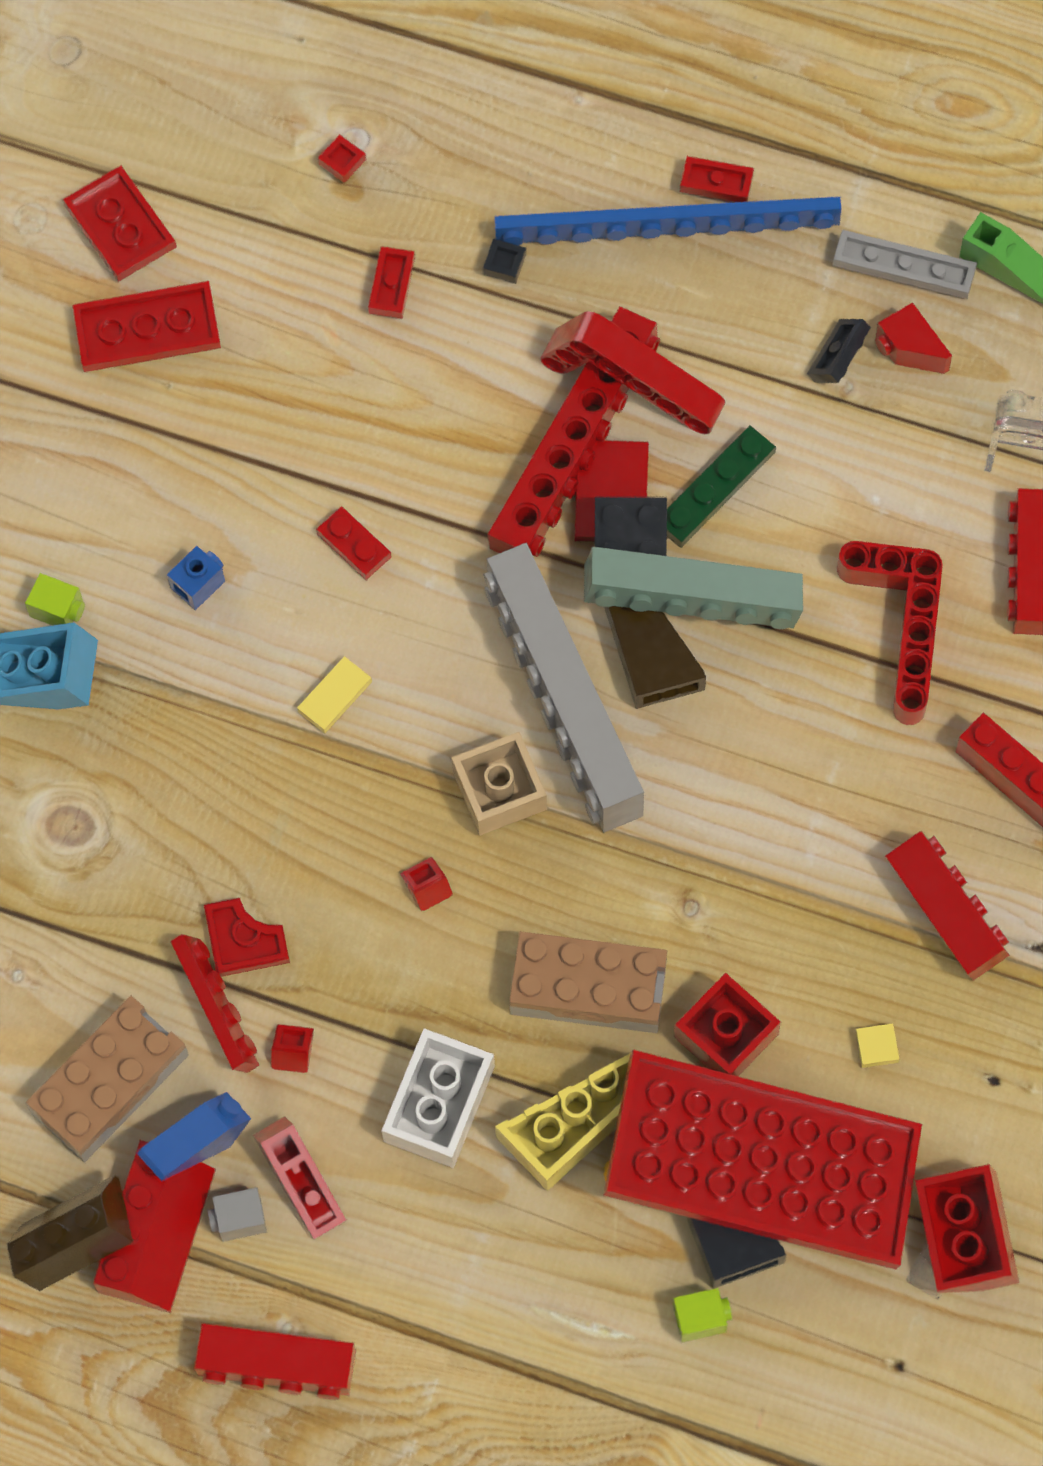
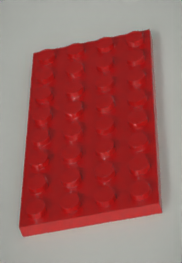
[603,1050,922,1270]

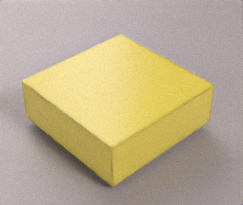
[856,1024,899,1068]

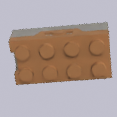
[509,931,667,1034]
[26,995,189,1163]

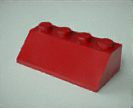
[93,1140,216,1313]

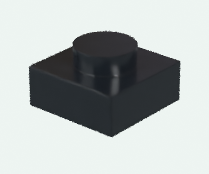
[483,239,527,284]

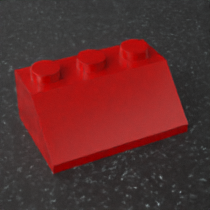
[915,1164,1020,1293]

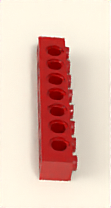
[487,306,660,557]

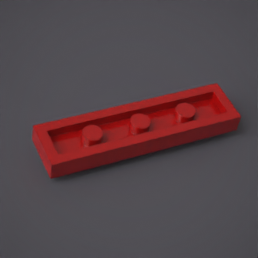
[170,934,260,1073]

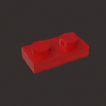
[680,156,754,202]
[368,246,415,319]
[316,506,392,580]

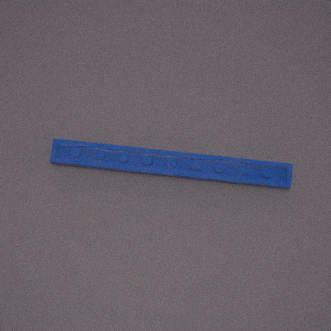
[495,196,842,246]

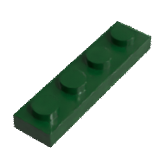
[667,425,776,548]

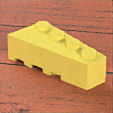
[495,1053,631,1191]

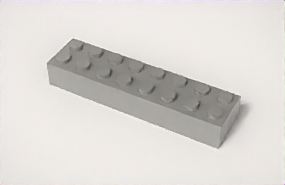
[483,543,644,833]

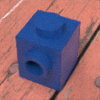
[167,546,225,610]

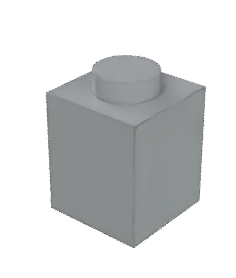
[208,1188,267,1242]

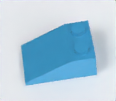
[0,622,98,710]

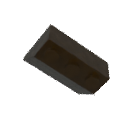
[7,1175,133,1291]

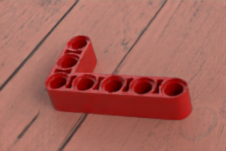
[540,311,725,434]
[837,541,943,725]

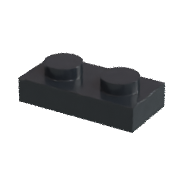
[807,319,871,383]

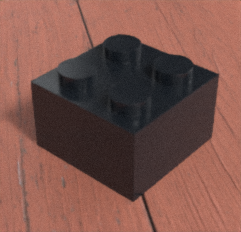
[595,496,667,556]

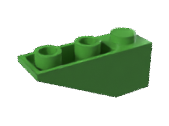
[959,212,1043,304]

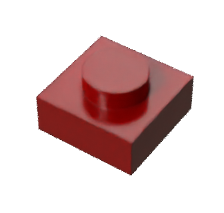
[318,134,366,183]

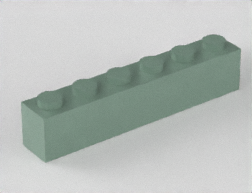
[584,547,803,629]

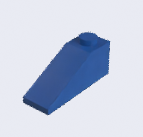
[137,1092,251,1181]

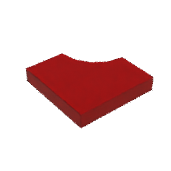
[204,898,290,977]

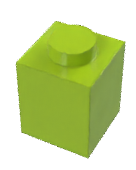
[25,573,85,626]
[673,1288,733,1342]

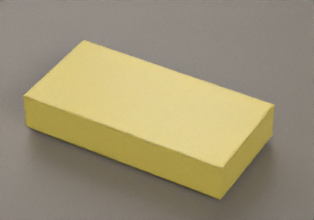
[297,656,372,734]

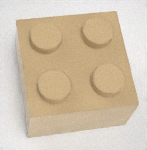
[451,732,547,836]

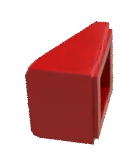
[400,857,453,911]
[271,1024,314,1073]

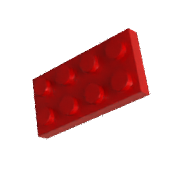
[72,281,221,372]

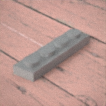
[833,230,977,299]

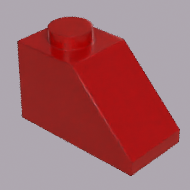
[875,302,952,374]

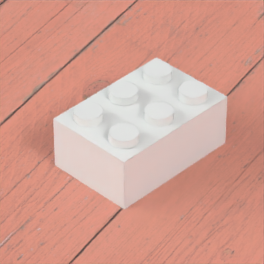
[382,1029,495,1168]

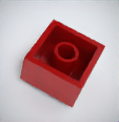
[674,972,781,1076]

